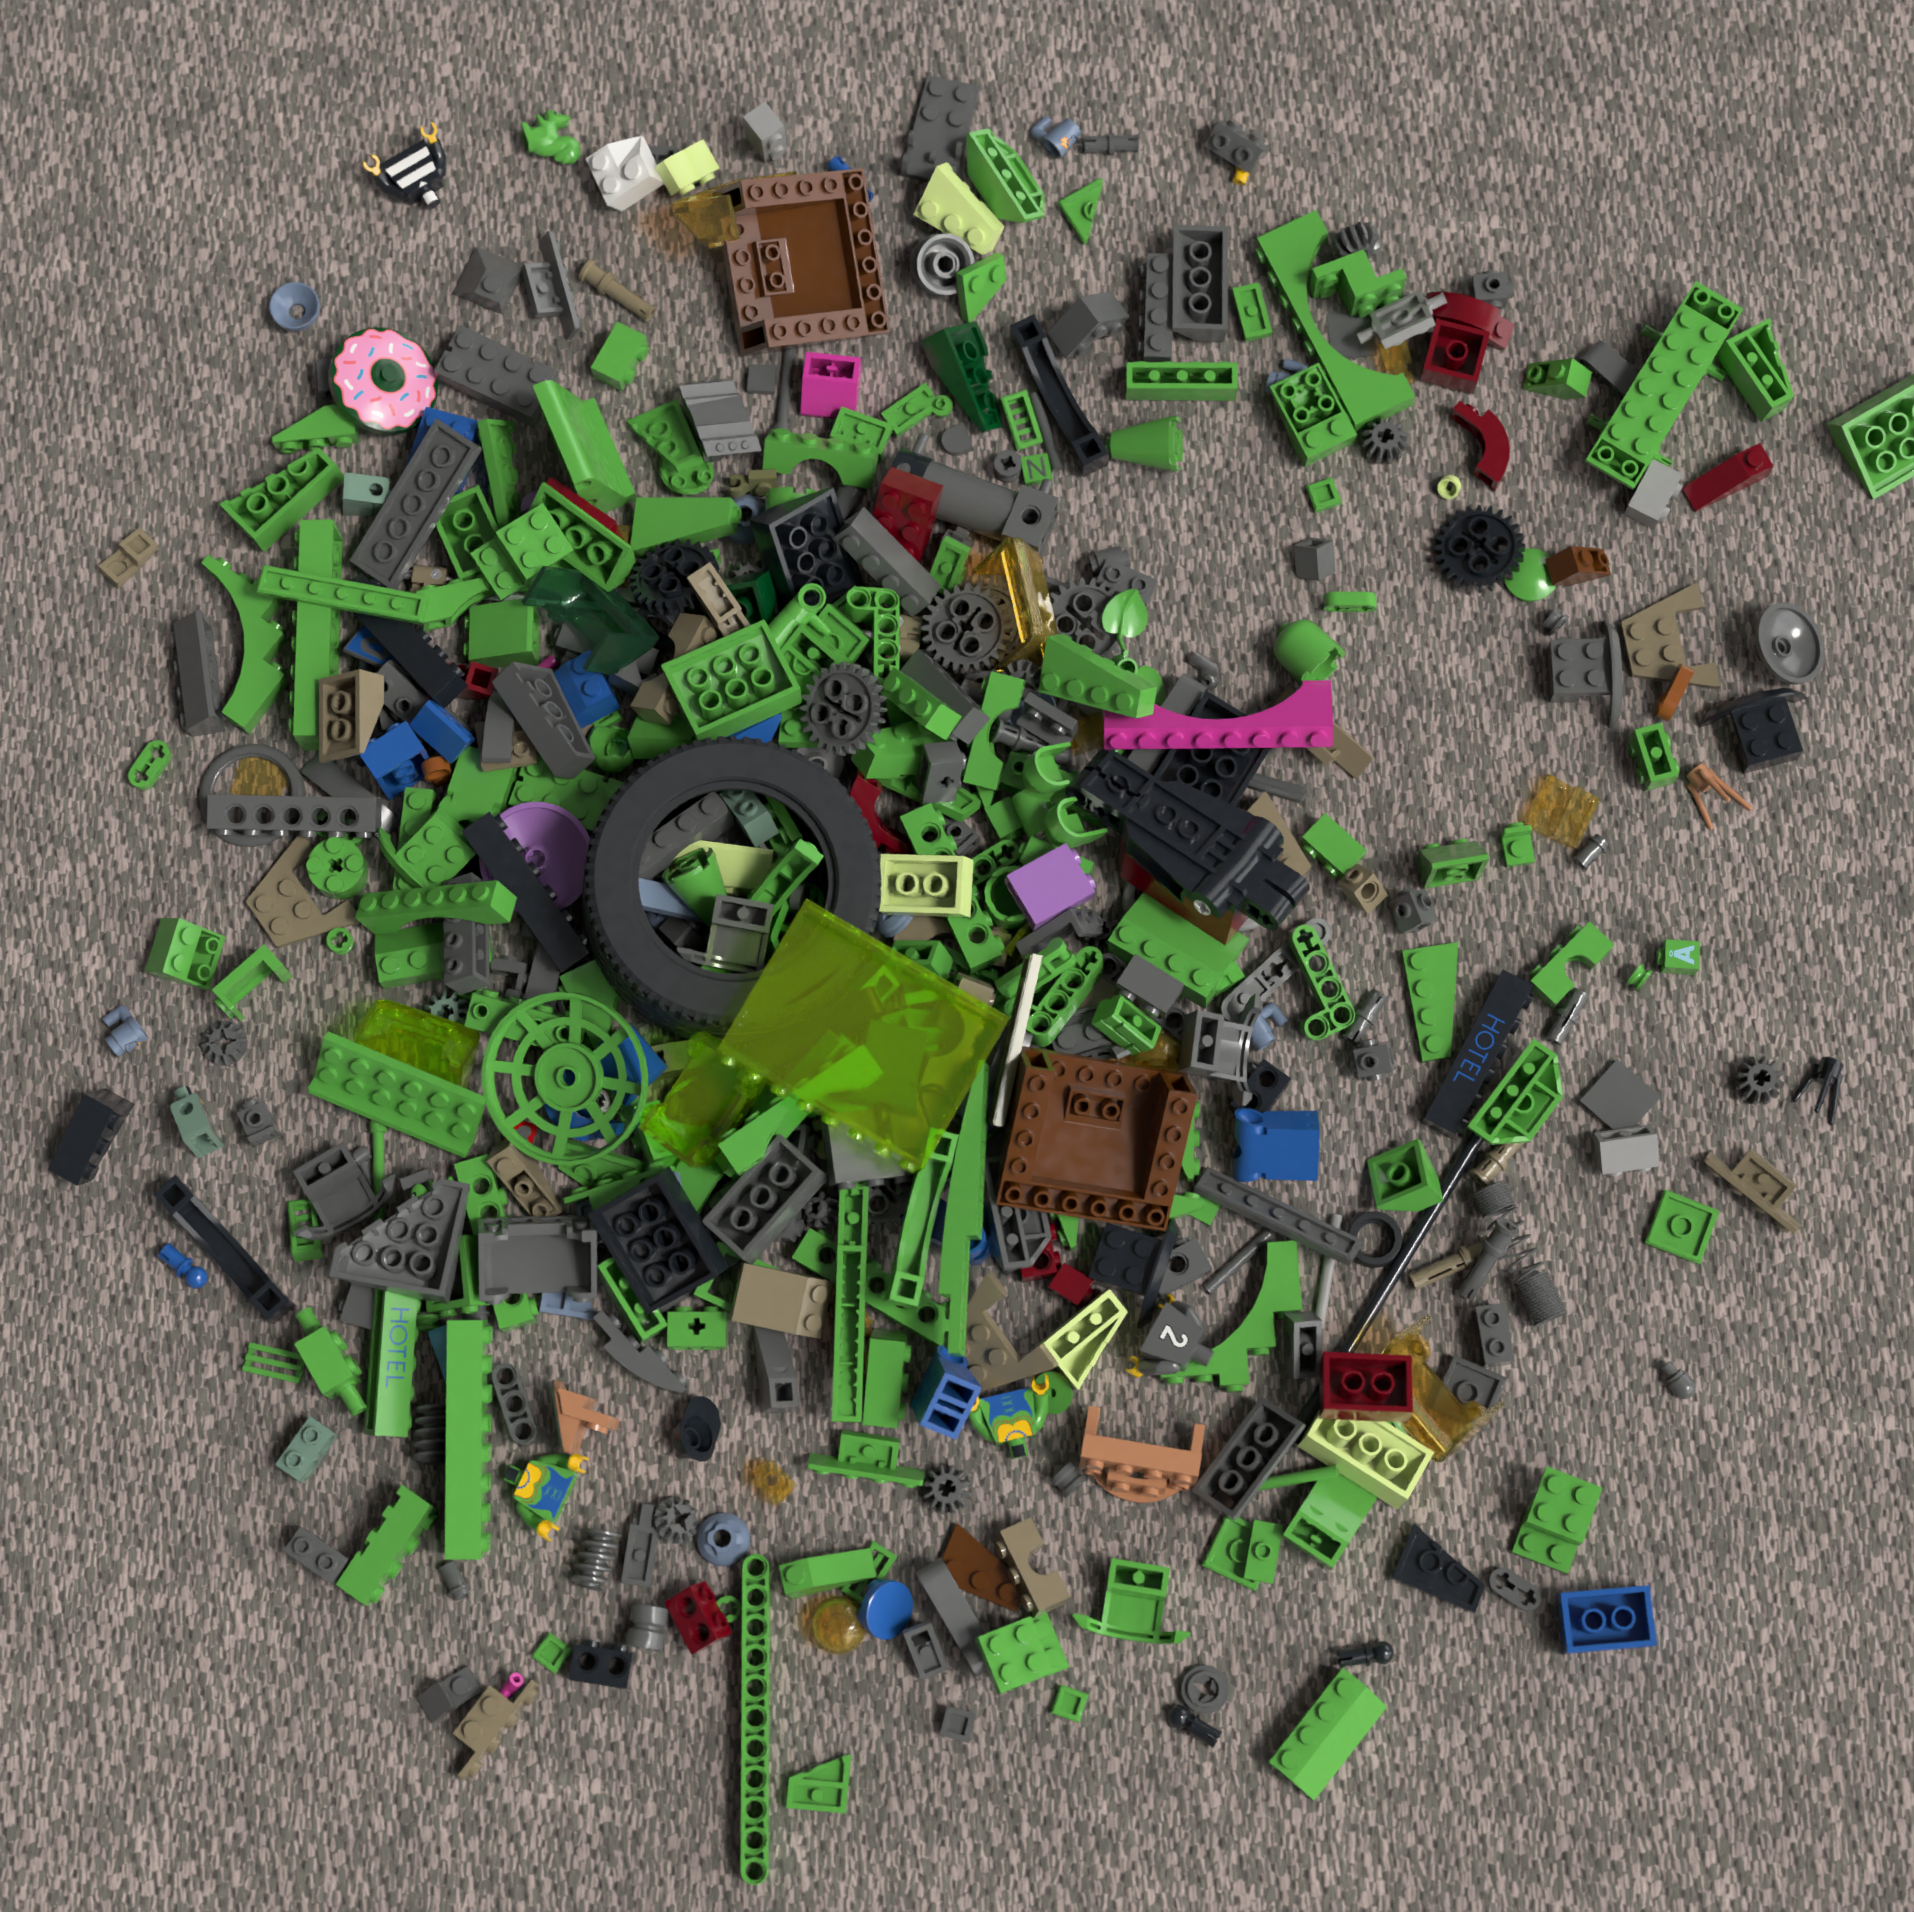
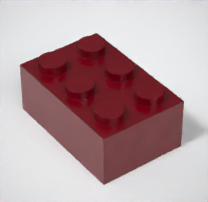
[873,466,943,563]
[1319,1352,1413,1423]

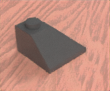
[453,246,523,315]

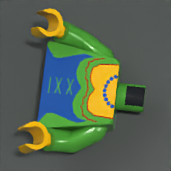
[968,1374,1049,1460]
[503,1453,589,1542]

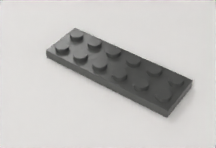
[350,418,483,590]

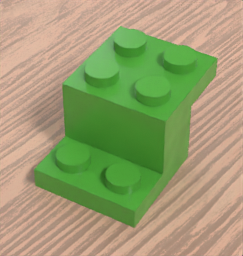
[1309,249,1406,317]
[470,503,574,602]
[780,604,872,704]
[1511,1466,1602,1574]
[975,1613,1069,1695]

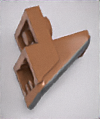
[551,1380,620,1454]

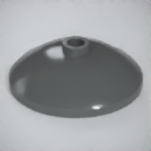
[1755,602,1824,685]

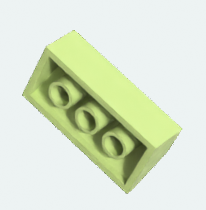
[661,840,776,898]
[1298,1412,1434,1510]

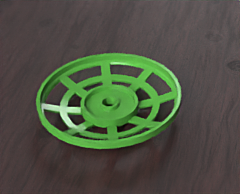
[482,991,648,1165]

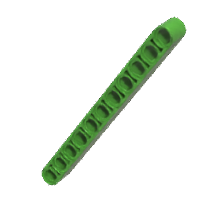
[741,1554,771,1885]

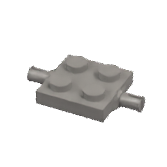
[1357,290,1447,349]

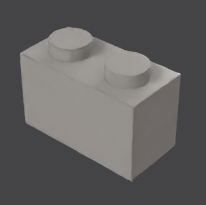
[743,102,787,163]
[1624,459,1683,529]
[1593,1124,1660,1176]

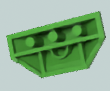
[966,128,1045,223]
[1467,1038,1563,1145]

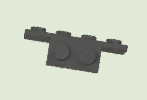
[521,231,581,340]

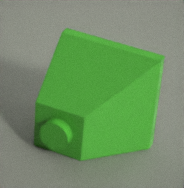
[1367,1139,1443,1212]

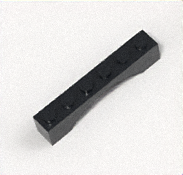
[1010,314,1109,477]
[153,1175,295,1324]

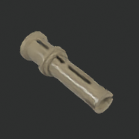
[578,259,657,322]
[1468,1143,1524,1188]
[1408,1235,1487,1291]

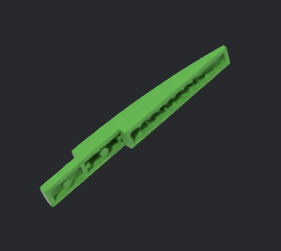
[939,1061,990,1357]
[832,1182,869,1423]

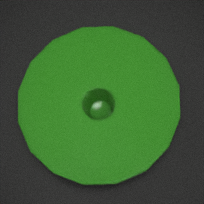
[1033,1371,1073,1414]

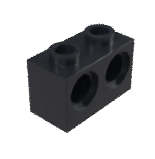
[1228,1059,1291,1114]
[568,1640,636,1690]

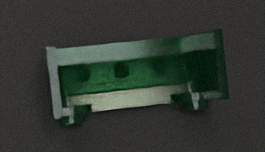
[521,566,659,675]

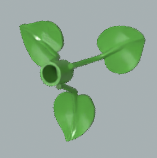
[1101,588,1166,707]

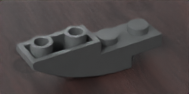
[593,1310,689,1396]

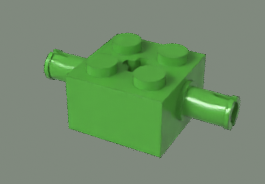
[294,1307,368,1417]

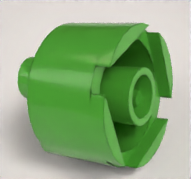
[306,836,368,900]

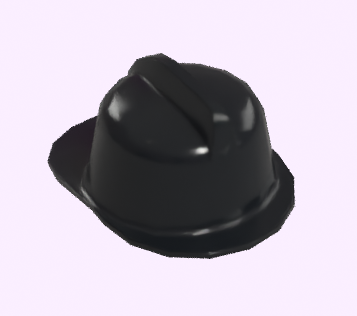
[671,1396,721,1462]

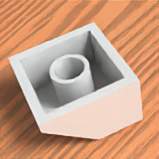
[586,136,664,211]

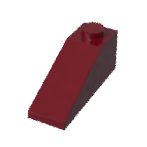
[1682,443,1774,512]

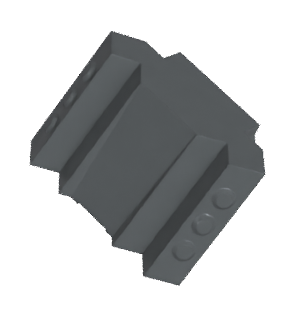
[677,378,762,463]

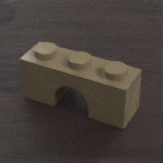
[994,1517,1070,1618]

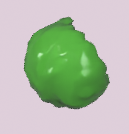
[587,726,634,774]

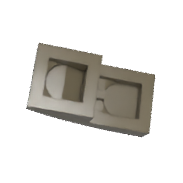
[98,528,159,589]

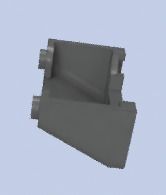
[478,1215,597,1305]

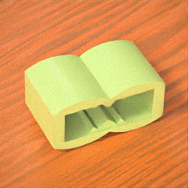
[655,140,720,196]

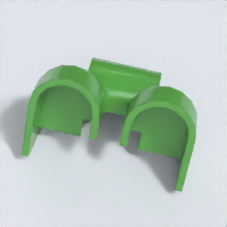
[1011,742,1108,849]

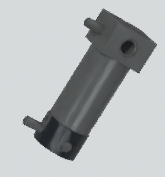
[889,433,1059,565]

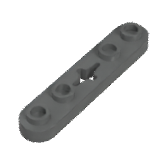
[1219,918,1331,1023]

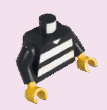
[361,121,447,210]

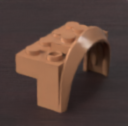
[1079,1406,1205,1503]

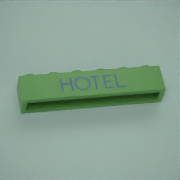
[364,1288,421,1437]

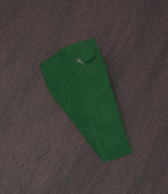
[921,321,1002,433]
[664,570,776,625]

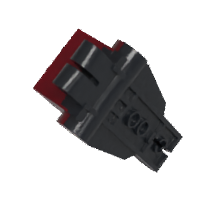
[1065,749,1310,946]

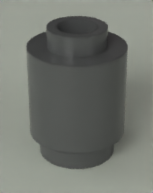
[1088,546,1131,578]

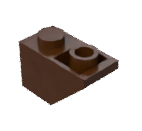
[1545,546,1611,586]

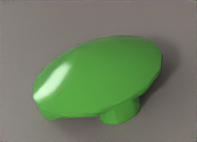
[659,458,714,495]
[1504,548,1556,603]

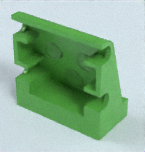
[532,380,637,513]

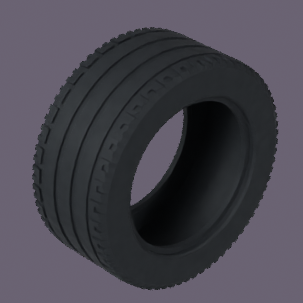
[582,736,881,1045]

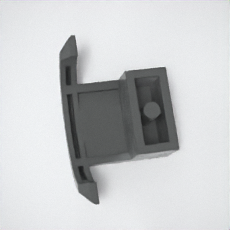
[1546,620,1622,728]
[677,894,774,973]
[1178,993,1263,1106]
[293,1142,397,1240]

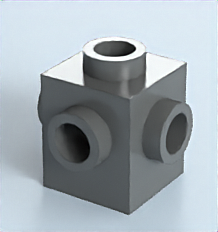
[1470,270,1512,310]
[1389,888,1439,934]
[1350,1038,1396,1081]

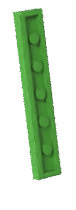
[257,565,429,625]

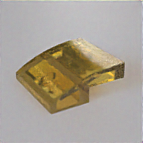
[1522,774,1601,849]

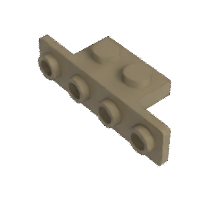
[1273,685,1374,778]
[1703,1148,1802,1235]
[453,1680,540,1780]

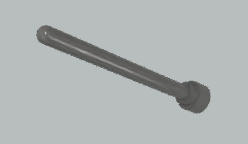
[771,349,795,433]

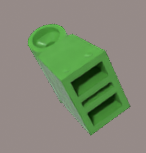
[437,746,520,829]

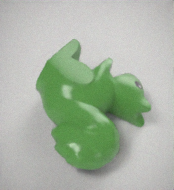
[520,110,581,164]

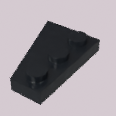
[1392,1523,1486,1614]

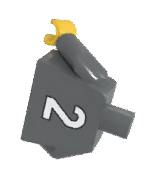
[1126,1294,1214,1378]

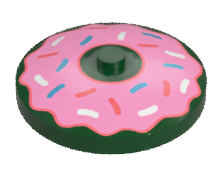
[328,327,438,435]

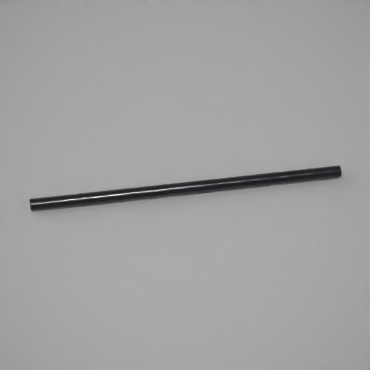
[1294,1132,1484,1444]

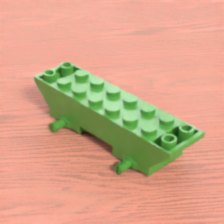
[1585,281,1743,490]

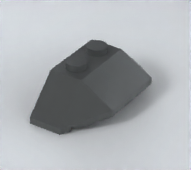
[983,1156,1052,1271]

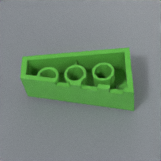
[219,447,344,552]
[336,1485,439,1607]

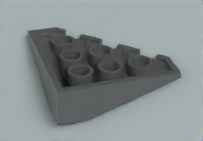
[329,1179,470,1304]

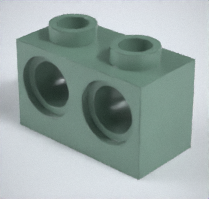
[720,790,779,848]
[275,1416,339,1484]

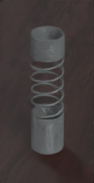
[1472,1180,1568,1327]

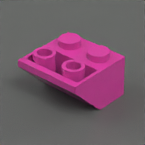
[801,352,862,419]

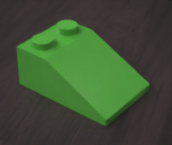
[1417,839,1489,889]

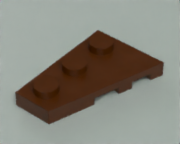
[942,1523,1022,1612]

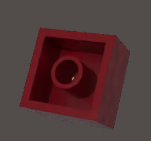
[1420,319,1490,394]

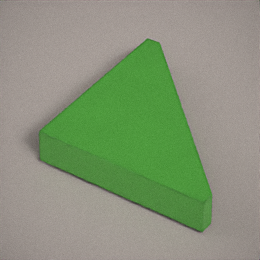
[1058,178,1103,245]

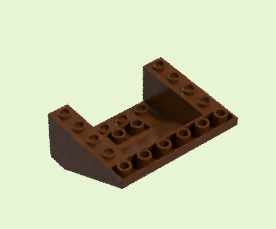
[713,168,890,357]
[995,1046,1198,1231]

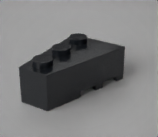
[48,1088,135,1186]

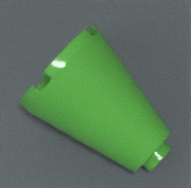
[1106,416,1183,471]
[662,847,728,928]

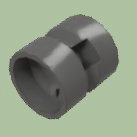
[624,1603,669,1651]

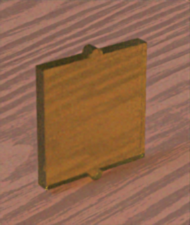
[231,757,288,796]

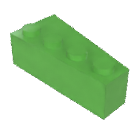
[1038,633,1157,718]

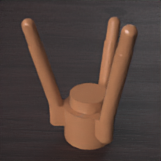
[1686,763,1752,830]

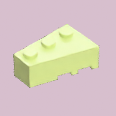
[913,163,1005,255]
[1038,1289,1127,1390]

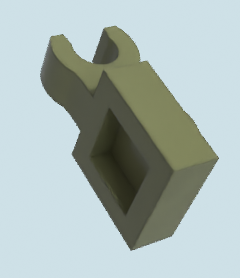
[730,469,778,498]

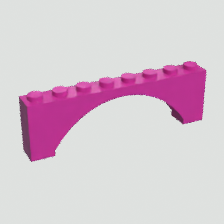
[1104,680,1333,749]

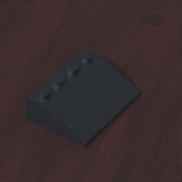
[749,487,865,615]
[1154,691,1271,806]
[588,1166,729,1315]

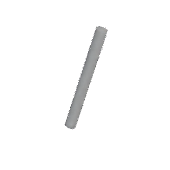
[1315,1214,1343,1330]

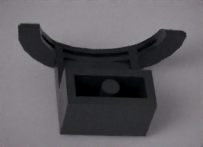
[1699,688,1806,774]
[1089,1219,1180,1329]

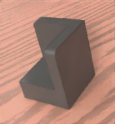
[1294,537,1335,581]

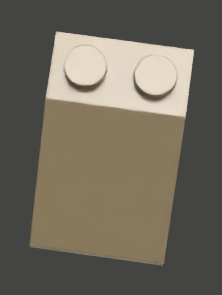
[319,669,384,763]
[729,1262,833,1339]

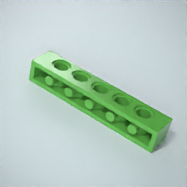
[900,803,1005,974]
[454,1154,539,1333]
[792,1228,949,1347]

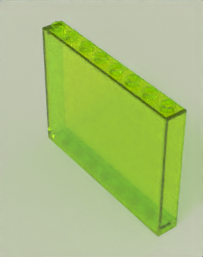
[715,899,1010,1173]

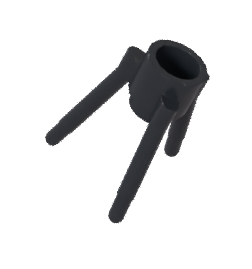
[1792,1057,1844,1125]

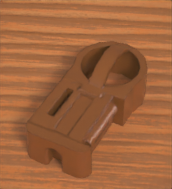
[1654,664,1695,722]
[421,755,454,788]

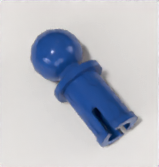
[158,1243,208,1289]

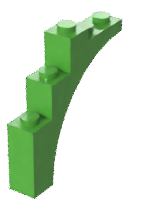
[202,555,289,735]
[699,839,824,974]
[1159,1241,1302,1393]

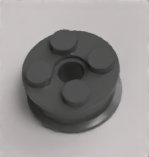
[910,234,975,295]

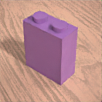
[1004,843,1096,931]

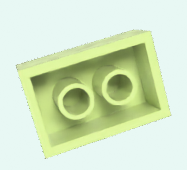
[879,854,973,917]

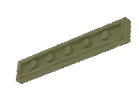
[987,953,1042,1127]

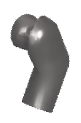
[1189,651,1219,690]

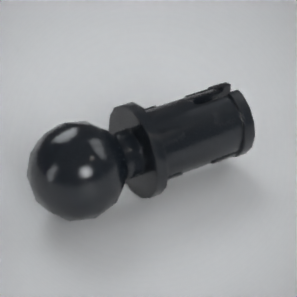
[1337,1641,1394,1668]
[1167,1705,1222,1748]

